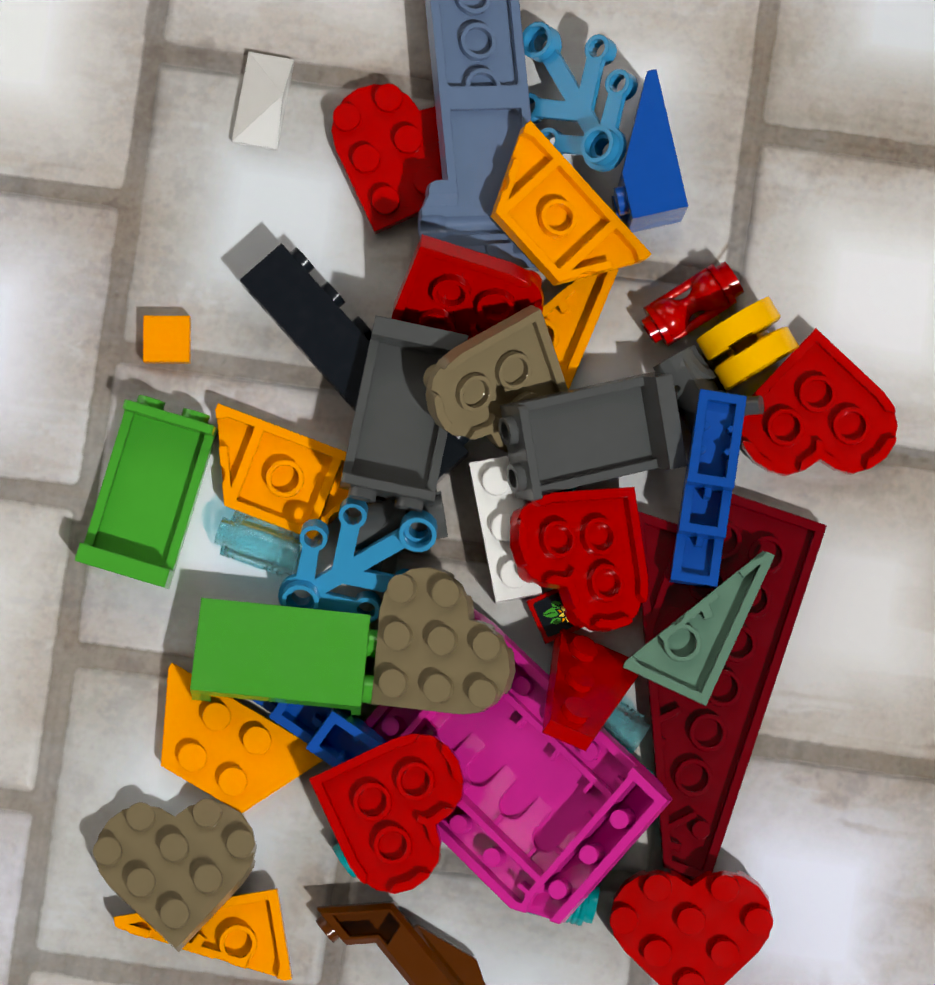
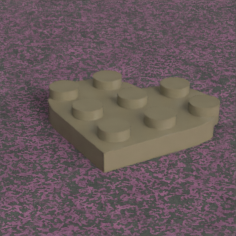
[423,305,568,453]
[371,567,516,714]
[93,799,257,952]

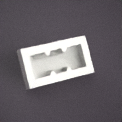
[232,52,294,151]

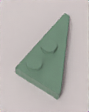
[622,551,775,706]

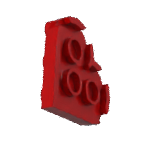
[331,83,442,235]
[391,234,544,340]
[741,328,898,476]
[510,487,648,632]
[309,733,464,894]
[610,870,773,985]

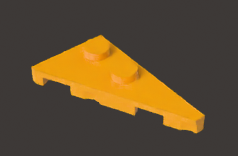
[542,269,619,390]
[114,888,293,981]

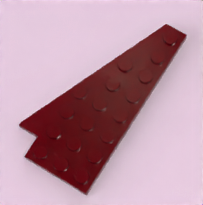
[638,494,827,878]

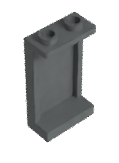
[339,315,469,512]
[498,372,687,501]

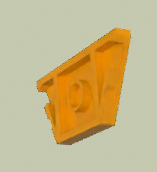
[490,120,651,286]
[215,403,348,540]
[161,663,323,813]

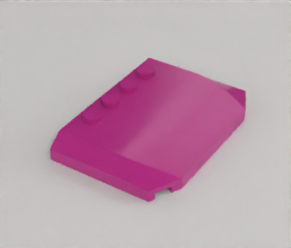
[364,609,673,924]

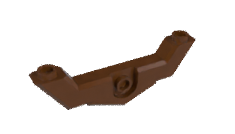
[316,901,485,985]

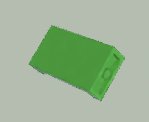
[74,395,218,589]
[190,598,378,716]

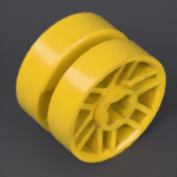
[696,296,800,391]

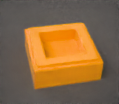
[143,315,191,364]

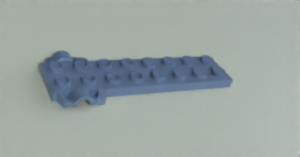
[418,0,539,271]

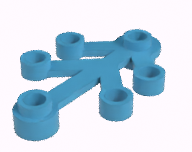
[523,22,638,172]
[278,497,438,623]

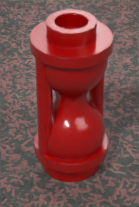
[640,261,744,347]

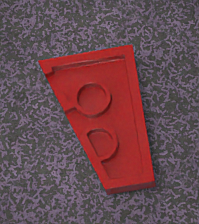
[542,628,639,751]

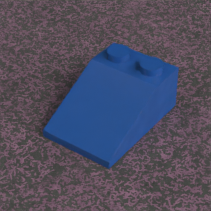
[611,69,688,233]

